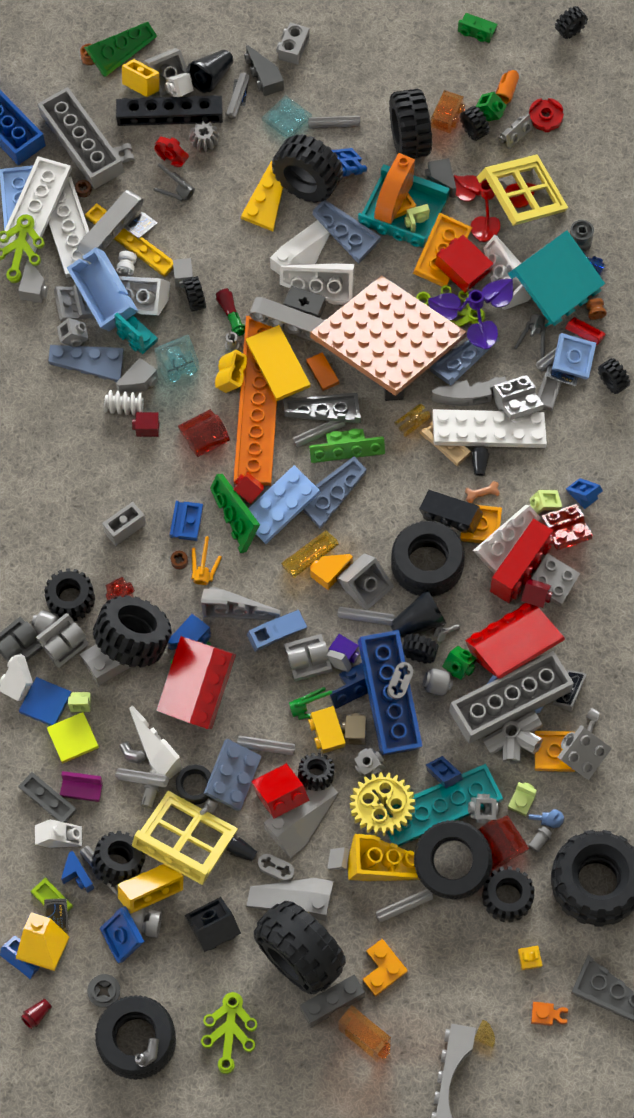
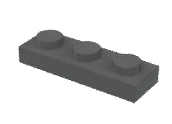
[18,772,77,823]

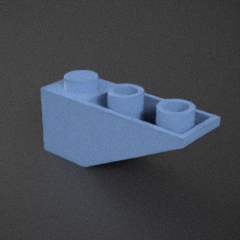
[247,610,307,652]

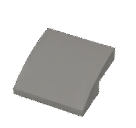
[54,284,94,321]

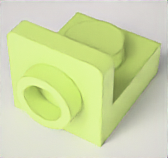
[404,204,430,233]
[530,490,562,515]
[68,692,91,712]
[508,782,537,817]

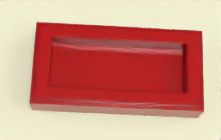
[565,317,606,345]

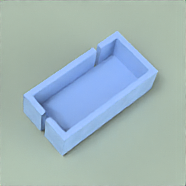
[67,247,138,332]

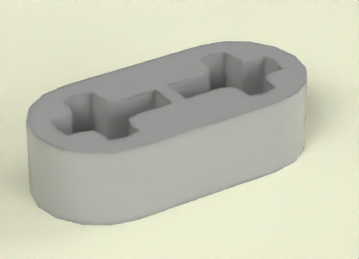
[387,662,413,700]
[258,854,294,882]

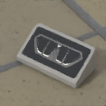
[553,670,587,712]

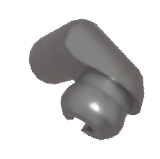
[119,741,146,763]
[135,1038,159,1067]

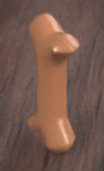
[465,481,500,503]

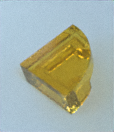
[474,1020,495,1048]

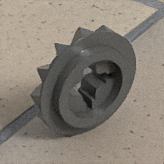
[87,974,120,1007]

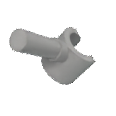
[433,624,460,642]
[586,708,599,733]
[200,797,219,815]

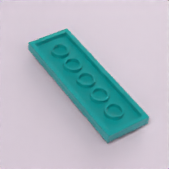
[378,764,503,847]

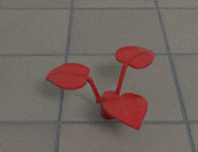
[453,175,536,242]

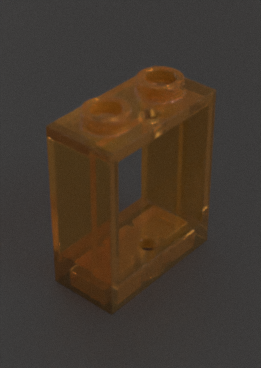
[338,1006,392,1062]

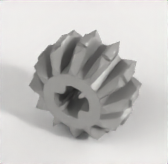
[189,121,220,152]

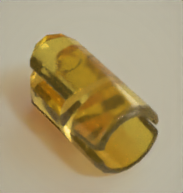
[394,404,431,437]

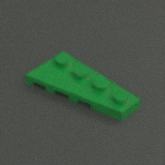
[84,22,157,77]
[210,474,260,553]

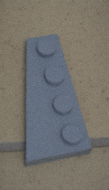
[429,337,499,386]
[48,345,124,382]
[303,456,366,529]

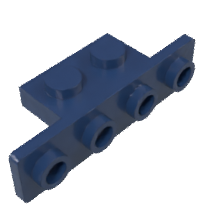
[330,663,368,709]

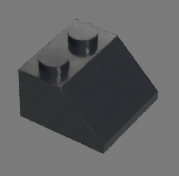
[185,897,241,952]

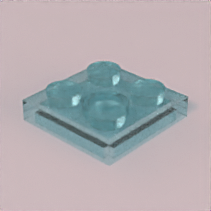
[262,95,312,139]

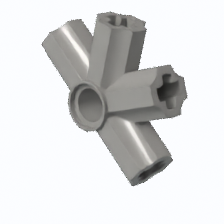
[482,710,543,764]

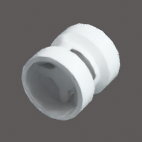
[116,251,137,275]

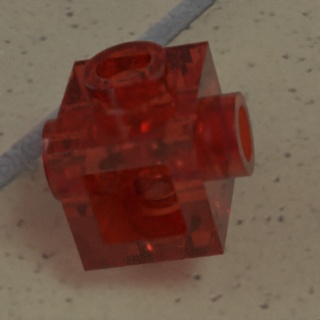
[105,577,135,600]

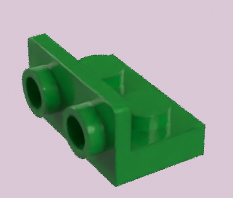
[458,13,498,43]

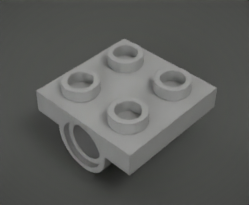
[532,554,580,606]
[36,613,89,668]
[284,634,332,682]
[557,725,612,780]

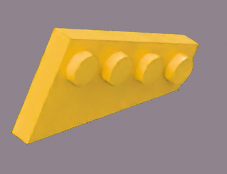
[241,160,283,232]

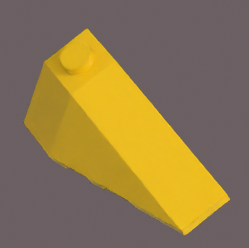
[348,834,420,881]

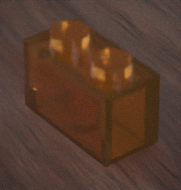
[431,90,465,133]

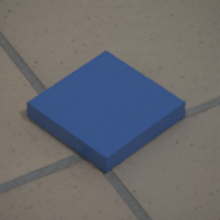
[19,677,72,726]
[100,906,144,963]

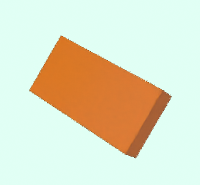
[306,352,339,391]

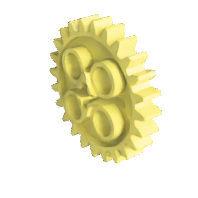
[350,772,415,836]

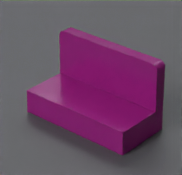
[60,771,103,802]

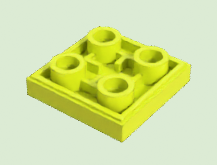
[47,712,99,764]

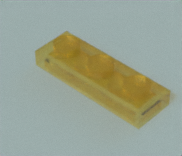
[281,530,339,578]

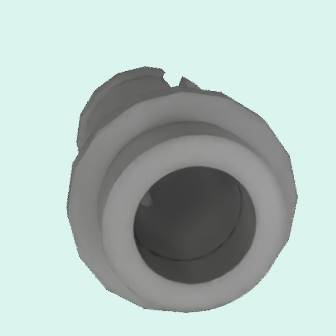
[225,332,240,352]
[140,784,160,809]
[528,826,552,853]

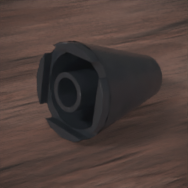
[187,50,233,93]
[390,590,446,638]

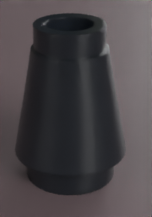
[471,447,489,476]
[226,836,258,862]

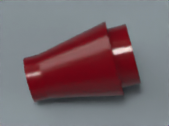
[215,288,237,316]
[21,999,52,1029]

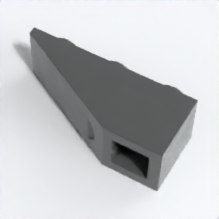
[244,45,284,96]

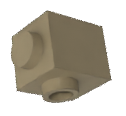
[342,713,367,745]

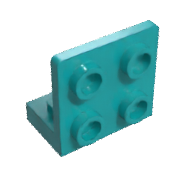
[114,313,158,354]

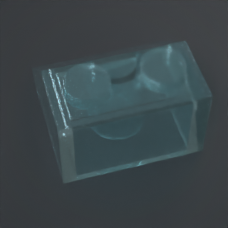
[154,335,199,383]

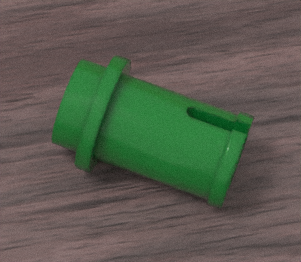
[227,312,245,336]

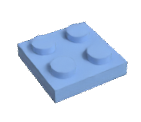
[552,333,596,379]

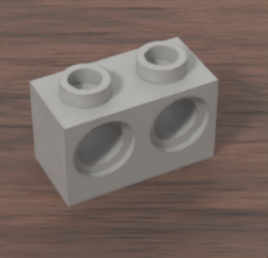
[276,22,310,65]

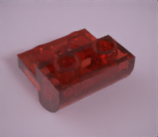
[178,409,230,457]
[542,504,592,551]
[478,815,529,870]

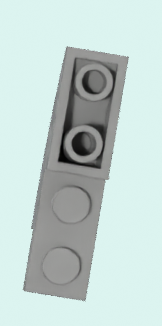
[431,376,506,406]

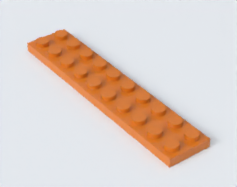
[233,316,277,486]

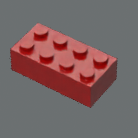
[490,518,554,604]

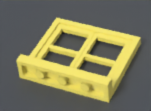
[476,154,568,226]
[132,791,238,885]

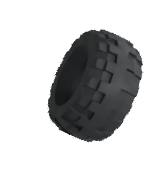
[551,830,634,927]
[254,901,346,994]

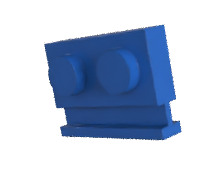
[170,500,203,541]

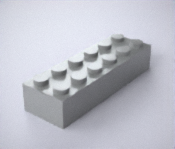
[38,87,124,189]
[449,651,574,744]

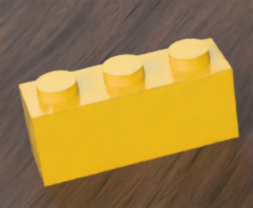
[118,864,183,914]

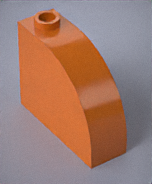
[374,153,415,224]

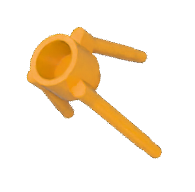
[191,536,222,585]

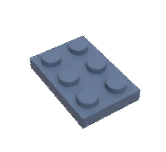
[204,739,261,811]

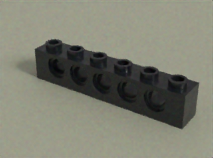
[116,95,223,126]

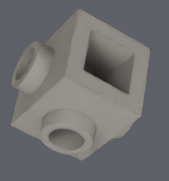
[57,318,88,347]
[354,748,386,779]
[468,794,498,823]

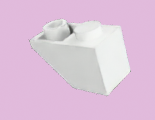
[165,73,194,97]
[0,654,33,701]
[35,819,82,848]

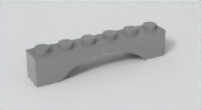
[431,1023,476,1118]

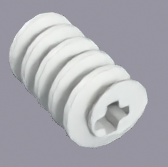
[104,390,144,416]

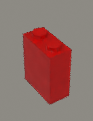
[435,235,494,293]
[251,763,310,819]

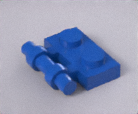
[331,148,367,176]

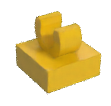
[518,946,543,970]

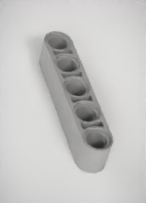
[77,190,144,255]
[249,297,325,344]

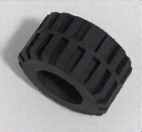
[44,568,95,621]
[91,831,146,887]
[482,866,535,922]

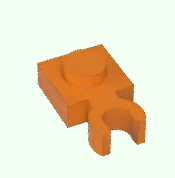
[531,1002,568,1026]

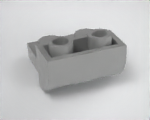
[493,375,544,420]

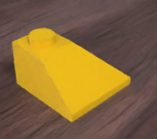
[16,913,69,971]

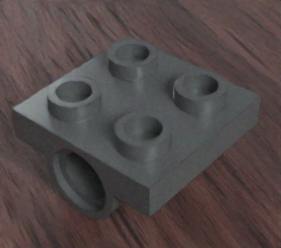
[0,616,43,662]

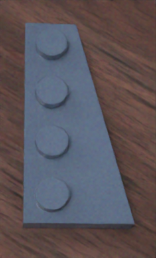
[313,200,381,264]

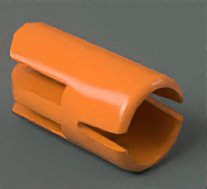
[496,70,519,104]

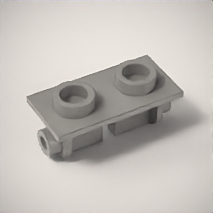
[499,114,533,149]

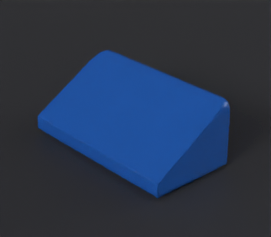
[0,936,40,979]

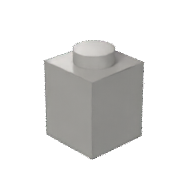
[173,258,193,288]

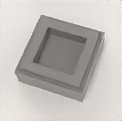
[327,650,352,672]
[327,847,350,871]

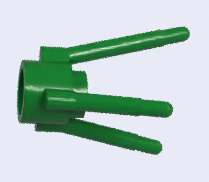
[289,687,332,720]

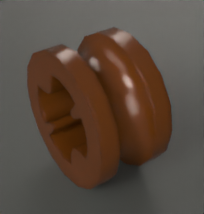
[75,180,92,198]
[170,550,188,570]

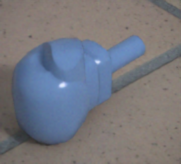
[529,809,564,828]

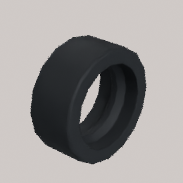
[176,764,211,805]

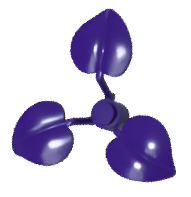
[428,279,513,350]

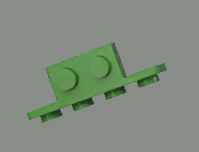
[309,429,385,463]

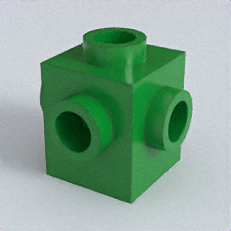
[476,92,507,121]
[442,646,477,680]

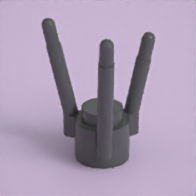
[153,163,195,201]
[514,314,547,359]

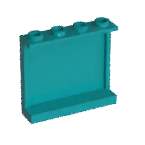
[358,164,450,248]
[507,230,605,327]

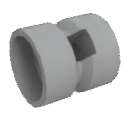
[131,909,162,938]

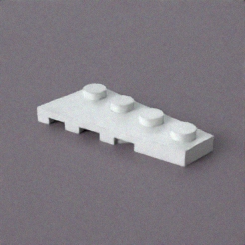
[473,505,541,574]

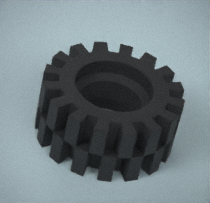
[555,6,588,39]
[459,106,490,141]
[183,276,206,312]
[598,358,630,394]
[402,634,439,664]
[298,753,335,791]

